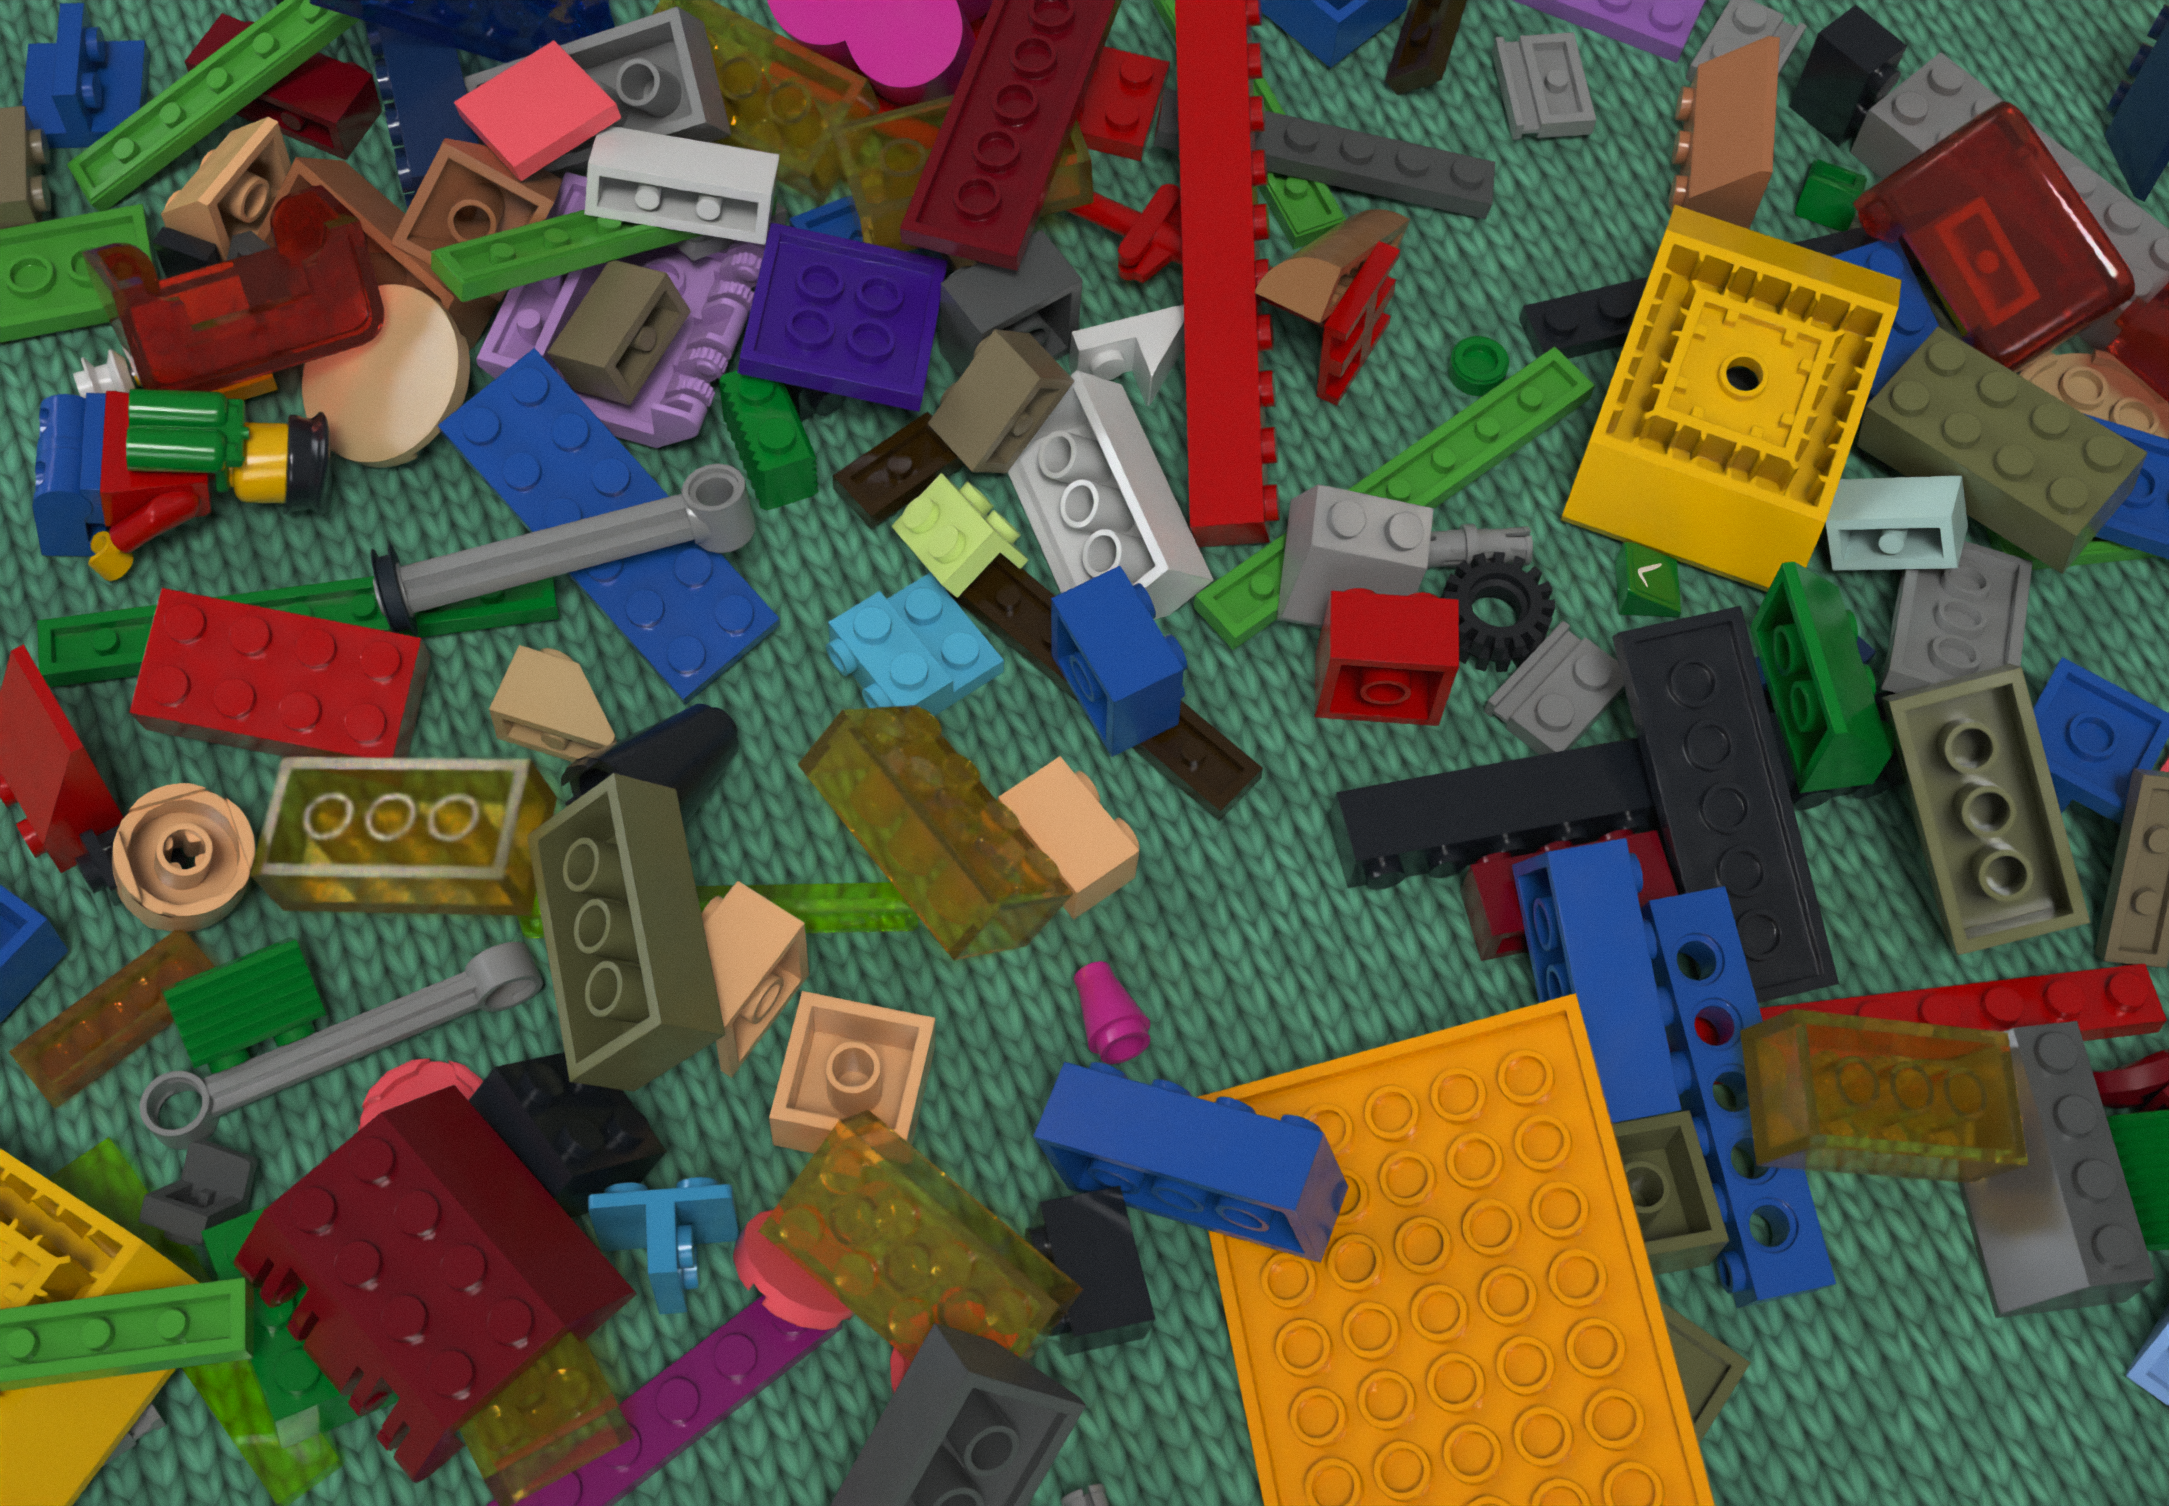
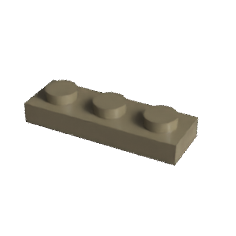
[2095,768,2169,968]

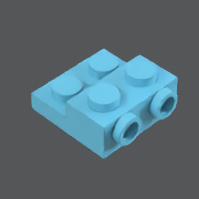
[826,572,1004,736]

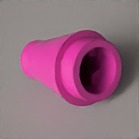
[1073,961,1150,1064]

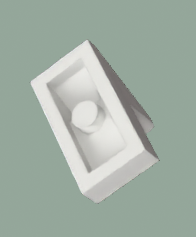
[1069,304,1185,406]

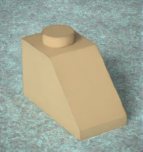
[489,645,616,762]

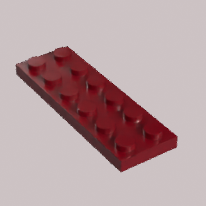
[900,0,1122,271]

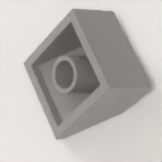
[1277,484,1434,628]

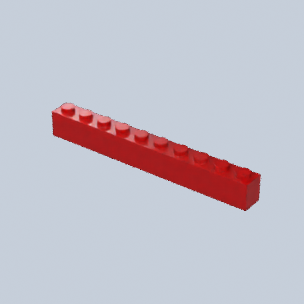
[1175,0,1280,547]

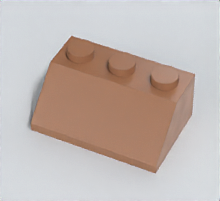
[1669,36,1780,229]

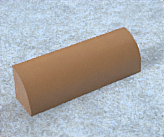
[1254,209,1410,324]

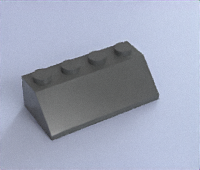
[1925,1021,2156,1318]
[830,1323,1086,1506]

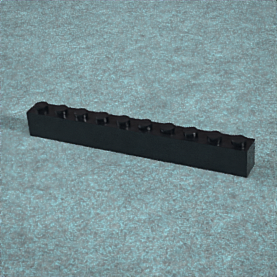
[1328,691,1904,889]

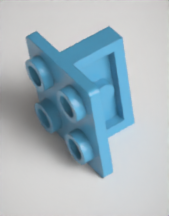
[588,1177,740,1315]

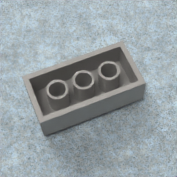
[463,6,731,179]

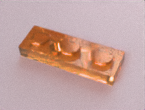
[8,929,215,1109]

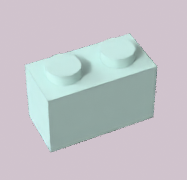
[1826,475,1968,571]

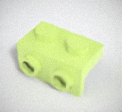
[891,473,1029,598]

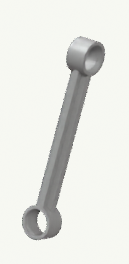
[140,942,543,1149]

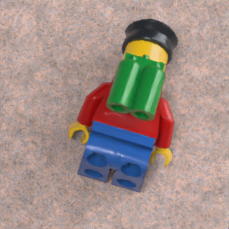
[32,385,333,581]

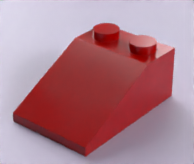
[0,644,124,873]

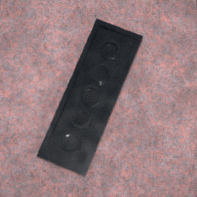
[1612,606,1839,1003]

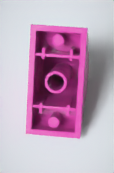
[767,0,993,112]

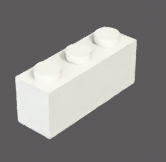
[584,126,780,245]

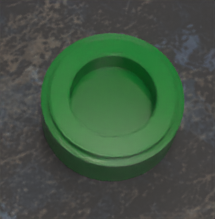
[1448,336,1509,396]

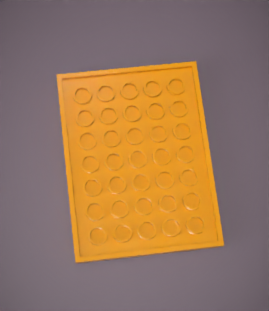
[1196,993,1716,1506]

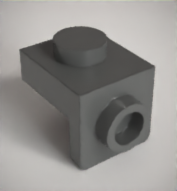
[138,1139,257,1246]

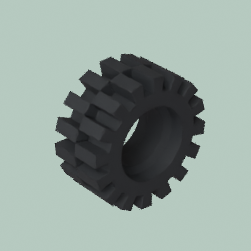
[1442,552,1555,672]

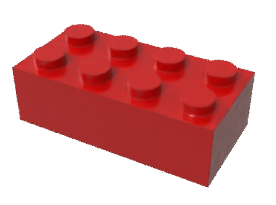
[129,588,431,779]

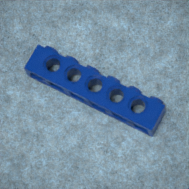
[1641,886,1836,1308]

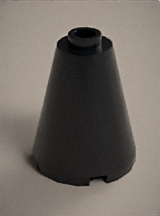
[561,704,739,828]

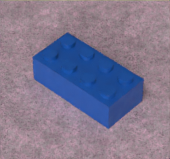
[1512,838,1684,1123]
[1033,1062,1348,1263]

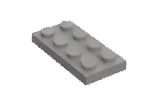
[1881,541,2033,693]

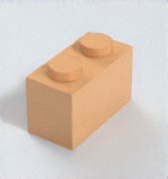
[996,756,1140,920]

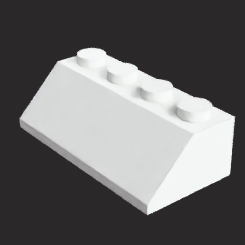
[1008,370,1214,620]

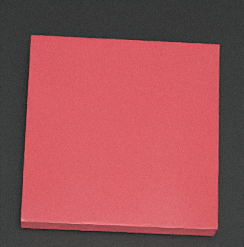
[454,40,622,182]

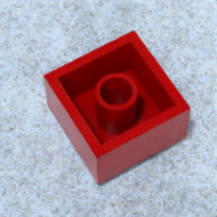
[1314,588,1459,726]

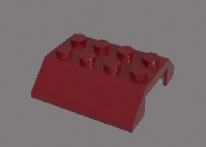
[233,1085,637,1483]

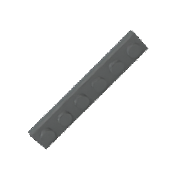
[1153,88,1496,219]

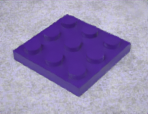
[737,222,948,412]

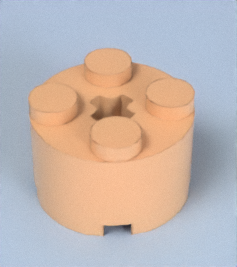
[112,783,255,932]

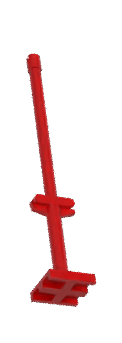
[770,53,1400,406]

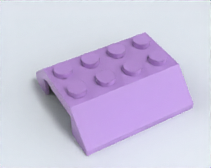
[476,172,769,448]

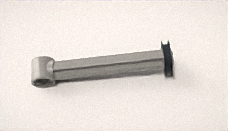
[370,463,755,637]

